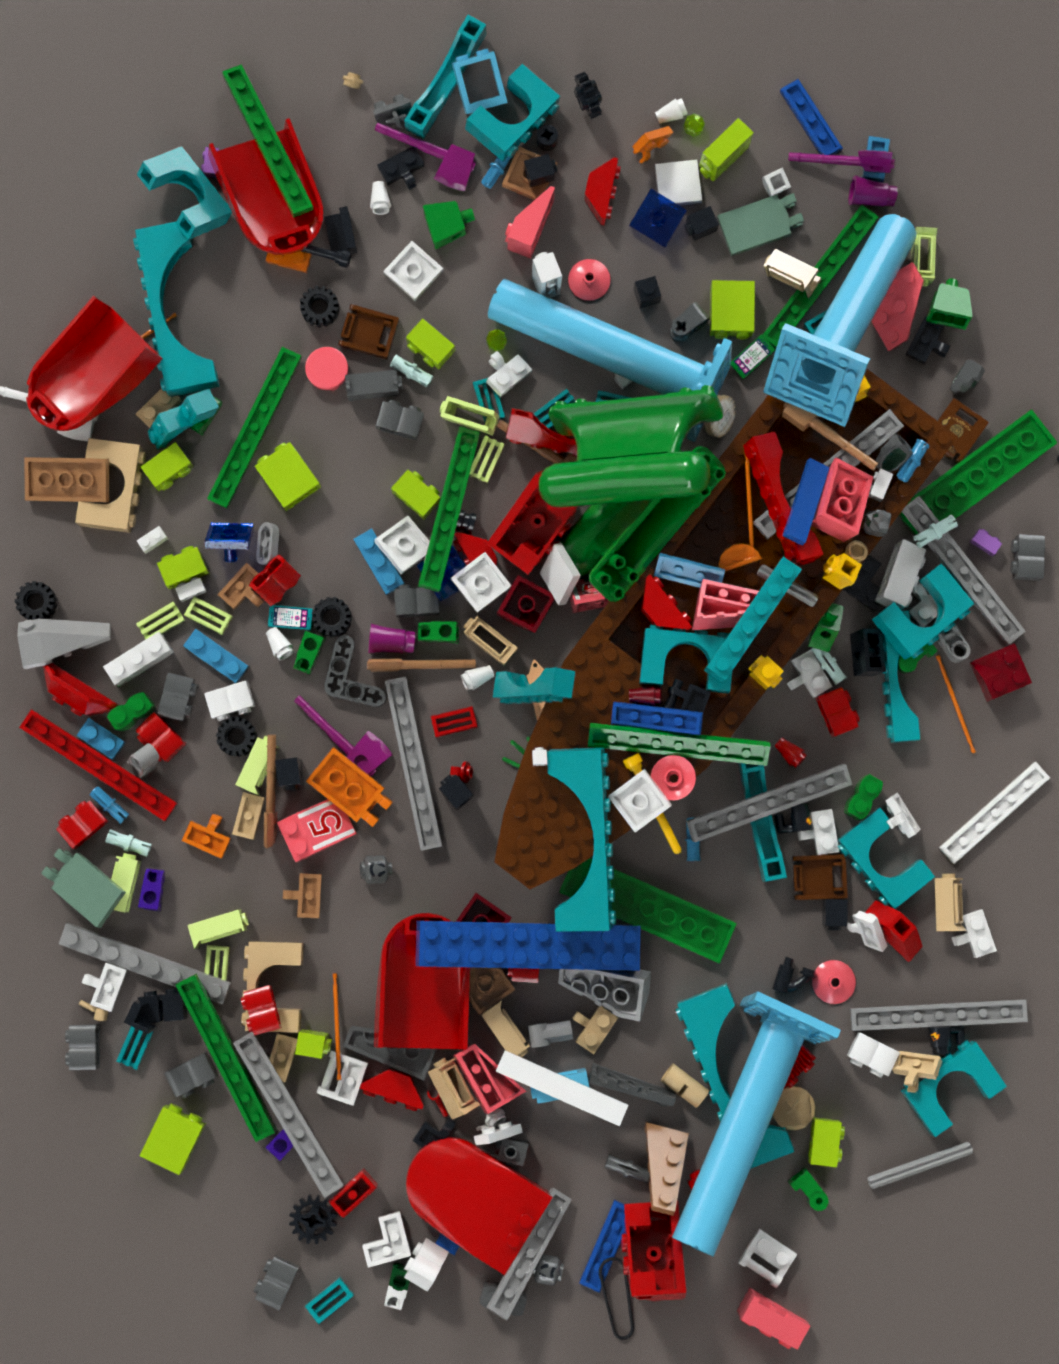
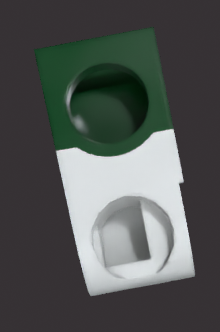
[384,1262,410,1310]

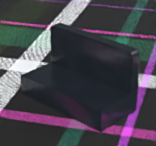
[324,206,357,254]
[124,999,156,1034]

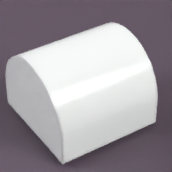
[762,167,791,197]

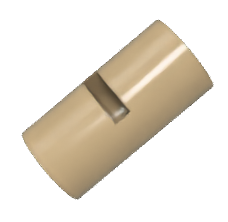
[661,1063,709,1108]

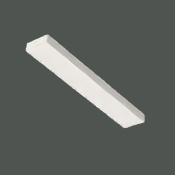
[939,762,1050,864]
[496,1050,629,1126]

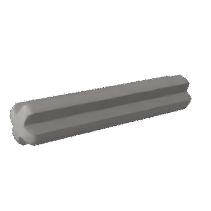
[757,564,819,607]

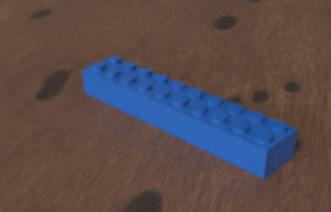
[415,921,640,971]

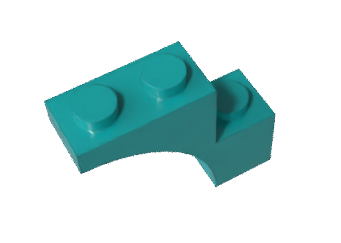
[148,389,219,450]

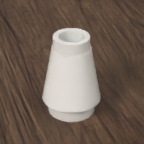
[655,98,688,124]
[370,181,391,215]
[266,627,294,661]
[461,665,494,691]

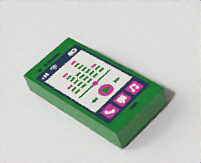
[731,334,776,379]

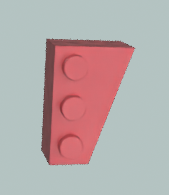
[692,579,759,630]
[453,1044,526,1114]
[737,1288,810,1350]

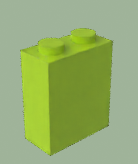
[699,118,754,182]
[710,280,755,340]
[255,442,321,511]
[139,1103,206,1175]

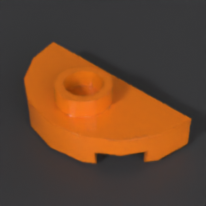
[718,543,762,572]

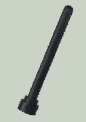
[301,245,352,268]

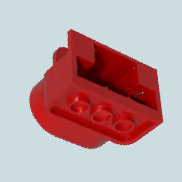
[487,470,578,575]
[621,1201,686,1301]

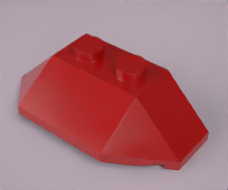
[43,663,119,717]

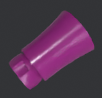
[848,175,898,207]
[368,623,415,653]

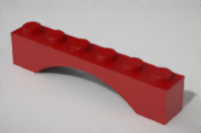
[506,408,577,457]
[743,432,823,566]

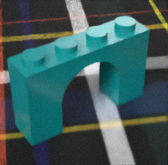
[465,64,560,161]
[137,146,232,240]
[872,563,975,660]
[639,625,732,694]
[837,808,935,909]
[900,1040,1007,1137]

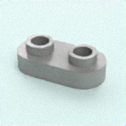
[256,522,279,566]

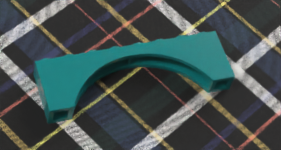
[133,221,220,397]
[547,748,616,932]
[675,983,794,1169]

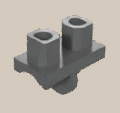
[373,94,412,130]

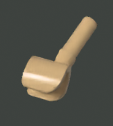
[79,1000,108,1021]

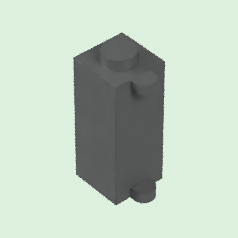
[345,370,403,401]

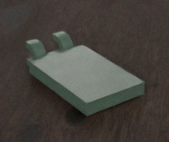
[717,193,804,256]
[41,849,126,928]

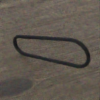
[599,1257,634,1340]

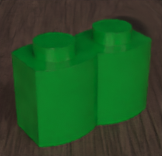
[107,692,156,731]
[844,774,883,820]

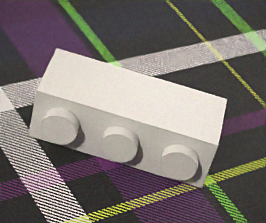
[532,252,562,298]
[875,539,926,610]
[103,632,174,687]

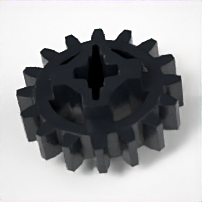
[574,71,602,119]
[289,1194,338,1244]

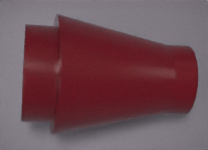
[629,684,662,706]

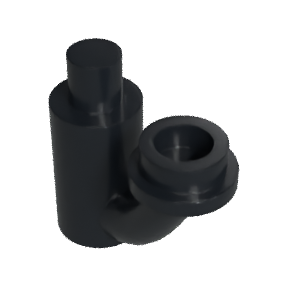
[772,957,816,994]

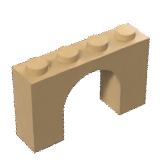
[75,438,146,533]
[242,941,304,1033]

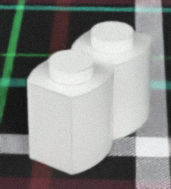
[204,681,255,722]
[847,1032,900,1078]
[404,1238,449,1292]

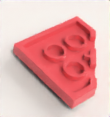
[871,262,924,351]

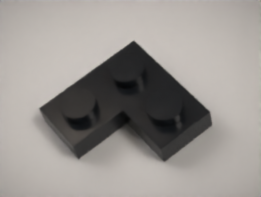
[843,555,882,612]

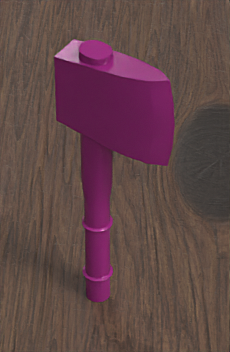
[374,122,476,191]
[788,150,895,173]
[294,695,393,777]

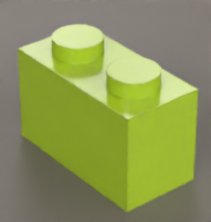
[406,318,455,370]
[141,442,194,491]
[391,470,440,520]
[157,546,210,590]
[295,1029,332,1059]
[808,1117,845,1167]

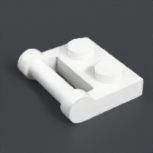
[316,1050,368,1106]
[738,1229,797,1288]

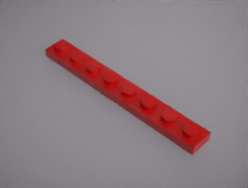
[19,709,178,821]

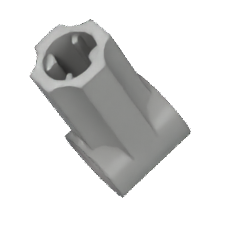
[528,1020,573,1048]

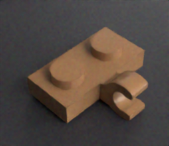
[218,563,264,610]
[283,873,322,918]

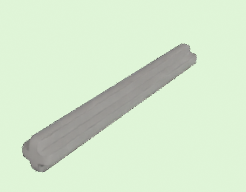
[867,1142,973,1189]

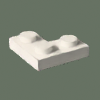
[362,1211,411,1268]

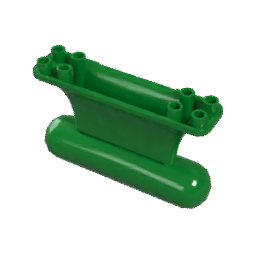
[538,385,724,508]
[559,446,726,602]

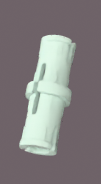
[390,354,433,388]
[913,515,958,548]
[811,648,847,685]
[105,829,152,857]

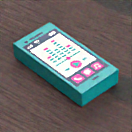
[268,605,313,631]

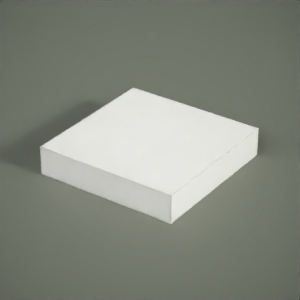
[655,160,702,207]
[383,241,444,301]
[374,516,429,575]
[540,543,581,605]
[451,552,512,613]
[608,769,672,832]

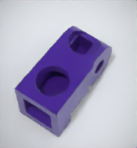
[138,868,165,912]
[265,1130,293,1161]

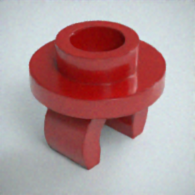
[450,761,473,783]

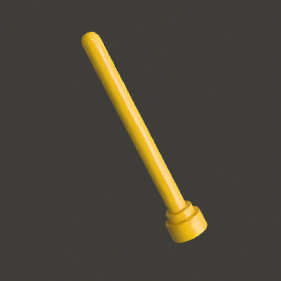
[623,753,682,854]

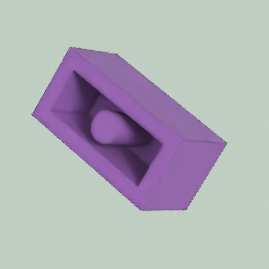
[201,147,219,178]
[970,529,1002,556]

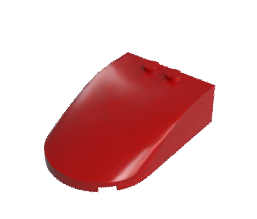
[208,118,323,255]
[26,296,163,431]
[374,913,470,1050]
[406,1137,553,1275]

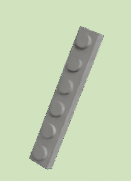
[486,1188,572,1320]

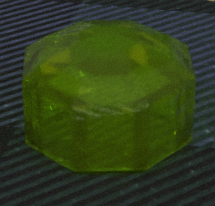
[683,113,705,137]
[486,329,507,352]

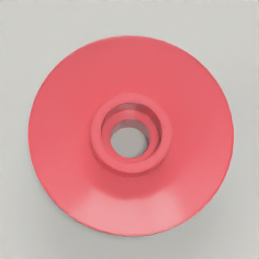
[568,259,610,301]
[651,755,696,801]
[812,960,856,1004]

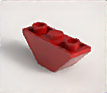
[584,157,621,225]
[452,532,498,566]
[642,574,692,632]
[864,900,923,962]
[359,1068,424,1112]

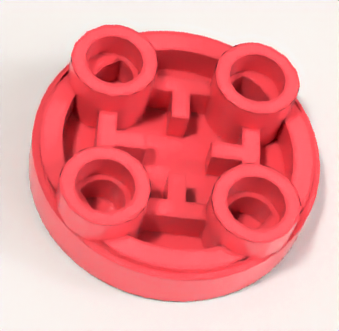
[305,347,349,391]

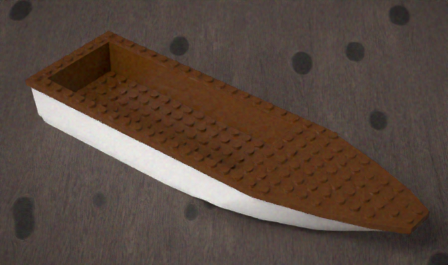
[494,369,958,890]

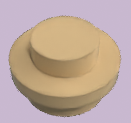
[342,72,364,89]
[845,540,868,563]

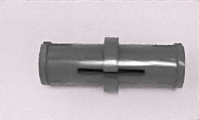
[604,1154,650,1183]

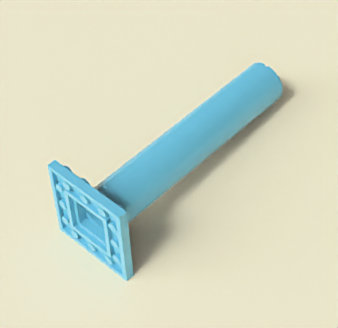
[763,214,916,427]
[488,279,732,442]
[672,991,841,1257]

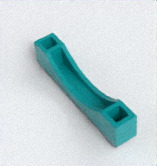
[404,14,487,140]
[704,556,802,683]
[877,610,920,743]
[493,667,575,704]
[738,763,787,882]

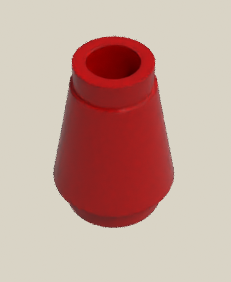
[774,737,807,768]

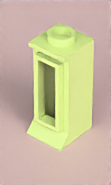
[911,227,938,287]
[440,396,500,436]
[235,736,280,796]
[111,853,142,913]
[188,909,249,949]

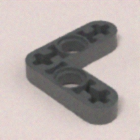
[324,635,386,707]

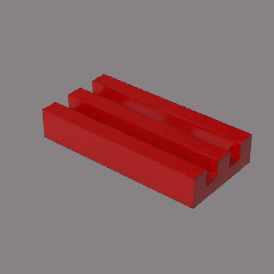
[430,706,478,738]

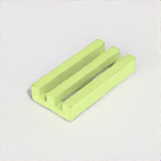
[469,435,505,484]
[184,596,233,635]
[136,602,185,640]
[205,945,230,981]

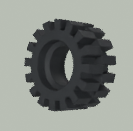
[300,286,339,328]
[15,581,57,620]
[312,597,352,637]
[216,717,257,757]

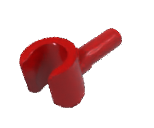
[427,1089,448,1117]

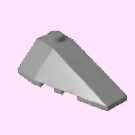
[17,619,111,669]
[558,969,651,1021]

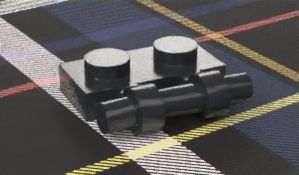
[662,679,711,713]

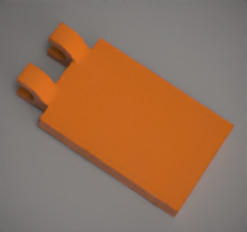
[306,747,393,827]

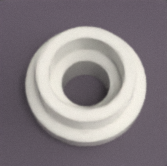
[485,1109,506,1129]

